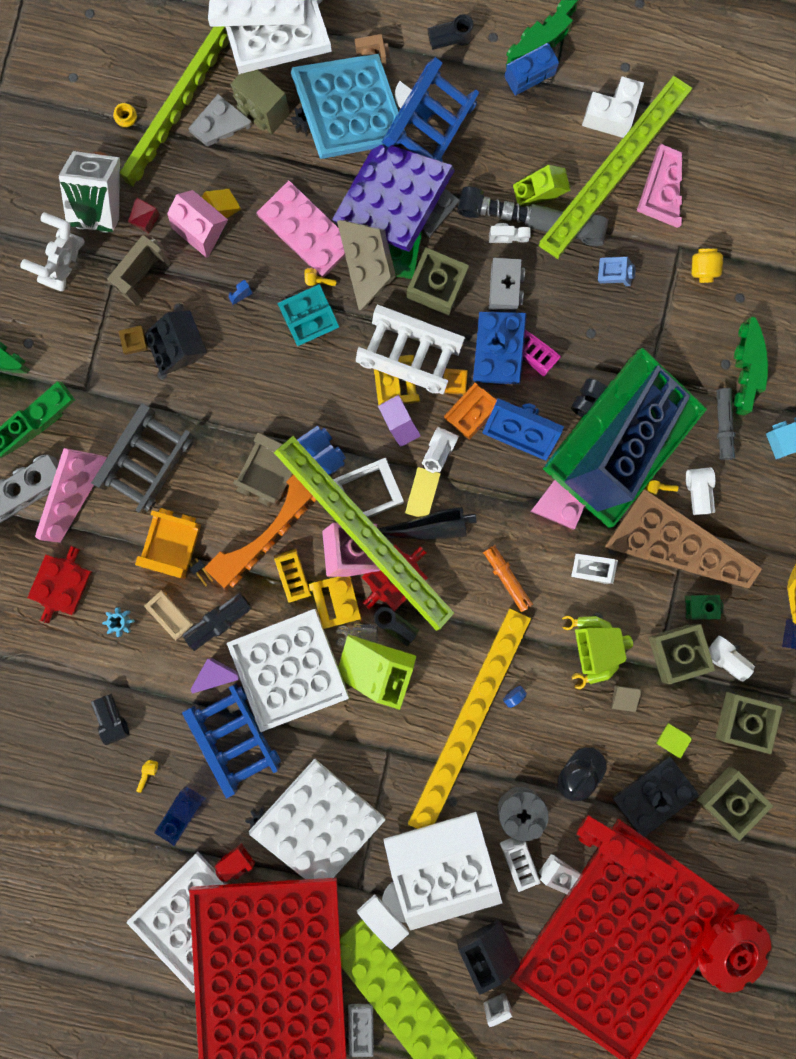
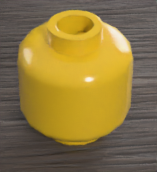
[691,249,723,283]

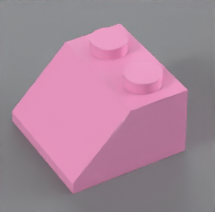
[167,190,228,258]
[322,523,380,577]

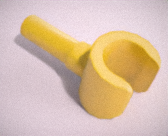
[304,268,336,286]
[644,480,678,495]
[136,760,158,793]

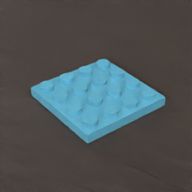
[291,54,406,159]

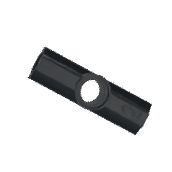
[182,592,252,651]

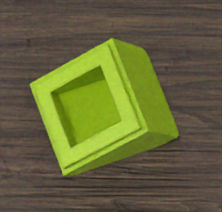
[656,723,692,758]

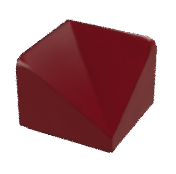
[128,198,160,234]

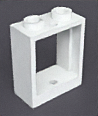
[333,458,404,518]

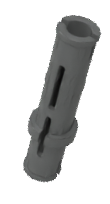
[716,388,736,460]

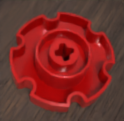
[698,914,771,993]

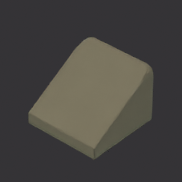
[612,685,641,712]

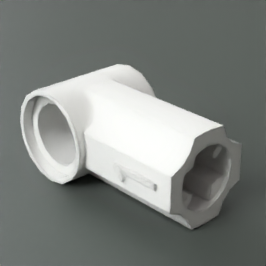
[422,426,459,473]
[686,468,715,515]
[708,636,755,682]

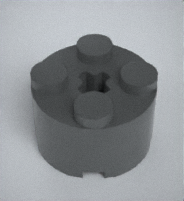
[497,787,548,841]

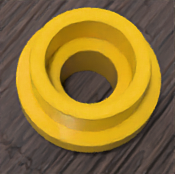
[113,103,137,127]

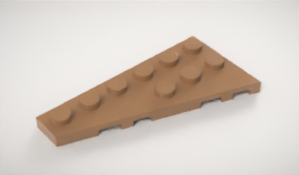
[603,489,762,588]

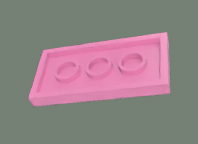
[256,181,345,278]

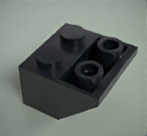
[145,310,207,375]
[457,919,520,995]

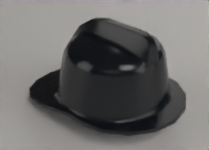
[558,747,606,801]

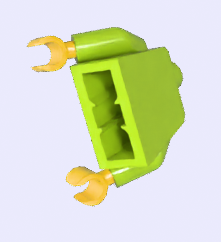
[562,616,633,689]

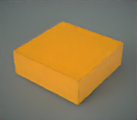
[443,368,467,395]

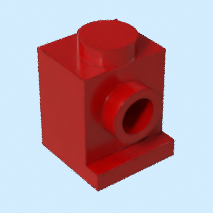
[214,843,255,882]

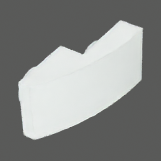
[357,894,409,950]

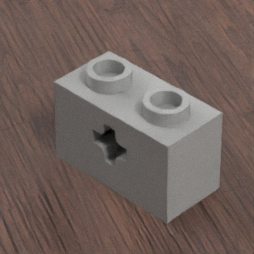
[488,258,525,312]

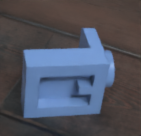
[598,257,636,286]

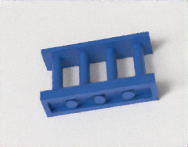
[381,57,479,162]
[182,683,281,799]

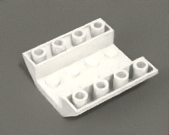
[384,812,502,930]

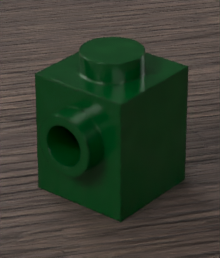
[685,595,724,620]

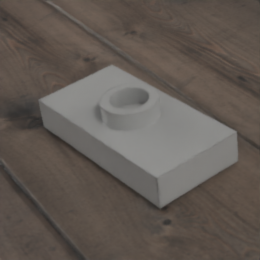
[348,1004,373,1057]

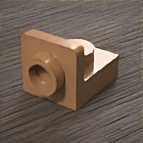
[355,34,390,67]

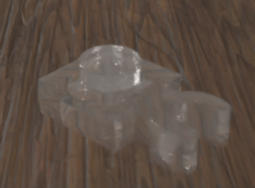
[336,624,378,646]

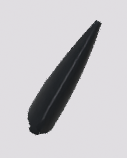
[378,507,477,540]

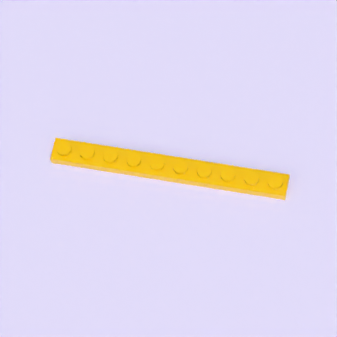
[408,608,531,829]

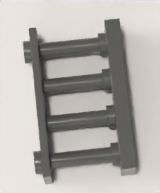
[91,403,194,514]

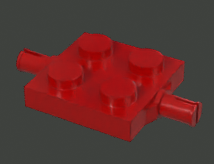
[361,545,428,611]
[27,546,92,624]

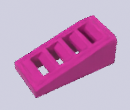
[523,329,561,377]

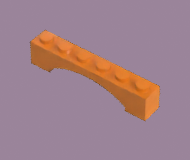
[204,474,317,588]

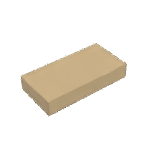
[144,590,195,641]

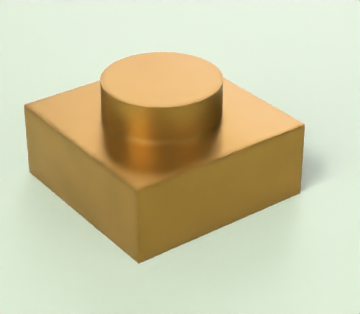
[119,325,148,355]

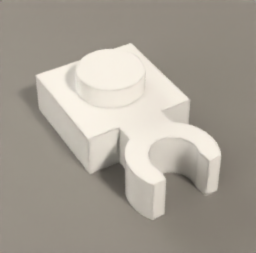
[489,223,530,243]

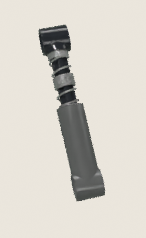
[457,186,609,246]

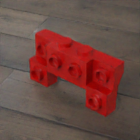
[576,814,678,888]

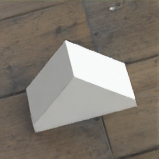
[571,554,618,584]

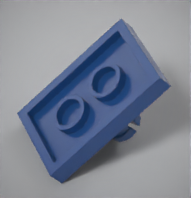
[473,312,527,384]
[482,398,564,461]

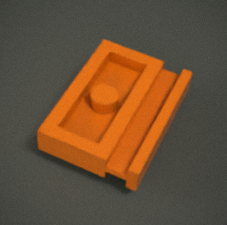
[444,383,497,440]

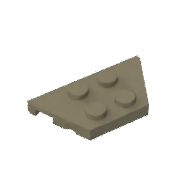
[337,220,396,310]

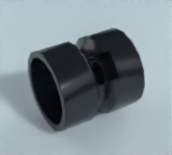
[571,378,607,417]

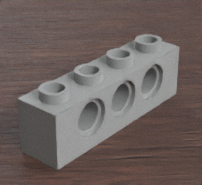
[0,454,59,523]

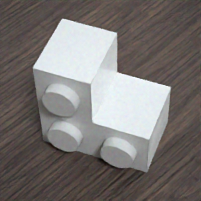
[582,77,644,138]

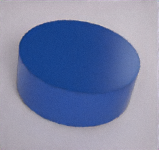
[503,686,527,708]

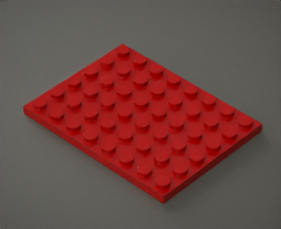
[510,819,740,1059]
[189,877,347,1059]

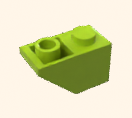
[513,165,570,207]

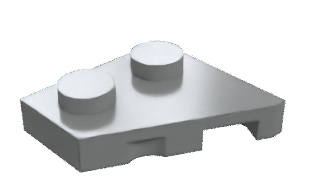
[188,94,253,147]

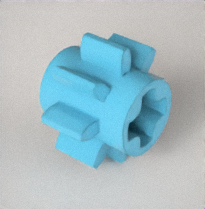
[102,607,135,637]

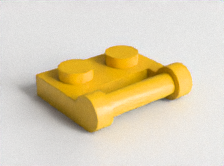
[374,355,420,405]
[309,576,361,629]

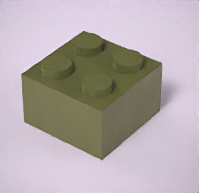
[231,70,290,134]
[407,247,469,316]
[648,623,715,684]
[715,692,782,754]
[697,766,773,841]

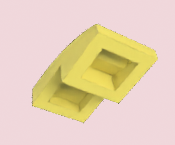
[405,467,441,518]

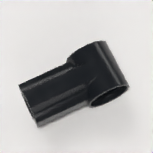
[427,14,473,50]
[374,606,419,647]
[91,693,130,745]

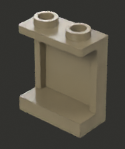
[107,235,171,307]
[233,433,293,507]

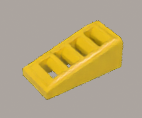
[274,549,311,603]

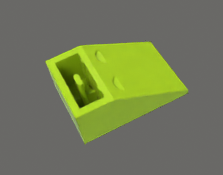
[338,634,416,710]

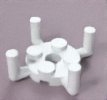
[21,212,85,291]

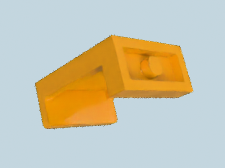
[135,508,201,578]

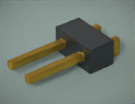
[189,558,213,586]

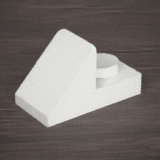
[539,854,581,894]

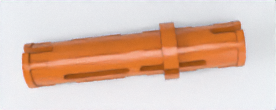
[482,545,533,612]

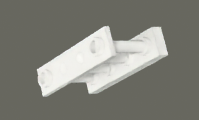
[356,305,465,394]

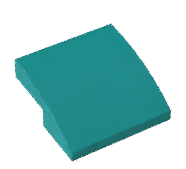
[277,284,339,346]

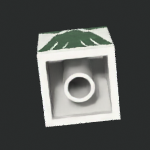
[59,151,120,232]

